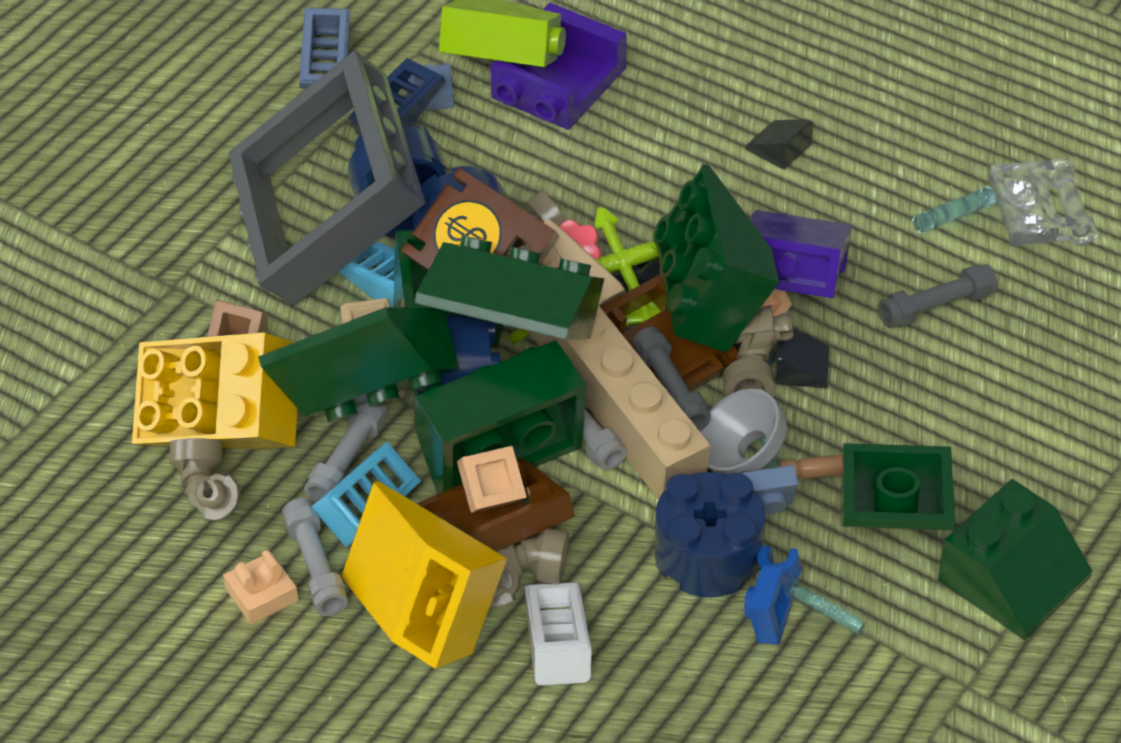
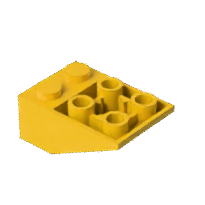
[132,333,298,449]
[341,481,507,669]

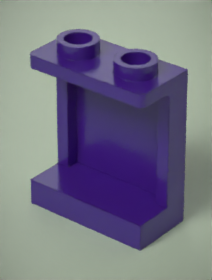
[490,2,627,130]
[750,210,852,299]

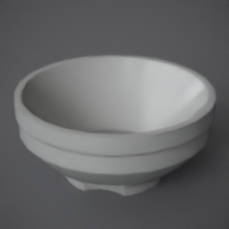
[700,388,787,475]

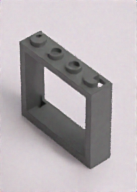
[229,50,426,306]

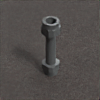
[879,264,997,328]
[632,327,711,431]

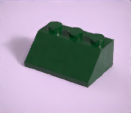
[414,235,605,339]
[258,307,460,423]
[414,340,587,494]

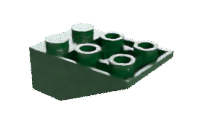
[653,164,780,353]

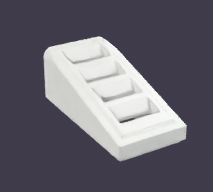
[525,582,591,685]

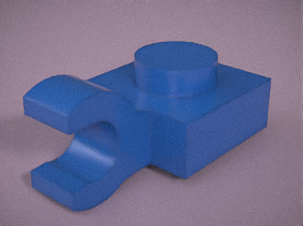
[744,545,802,645]

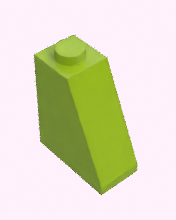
[439,0,566,67]

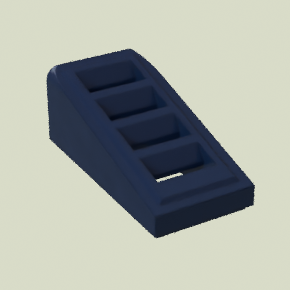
[348,58,446,136]

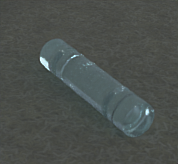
[913,187,996,233]

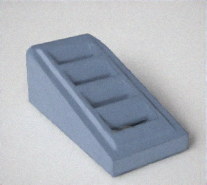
[299,8,351,88]

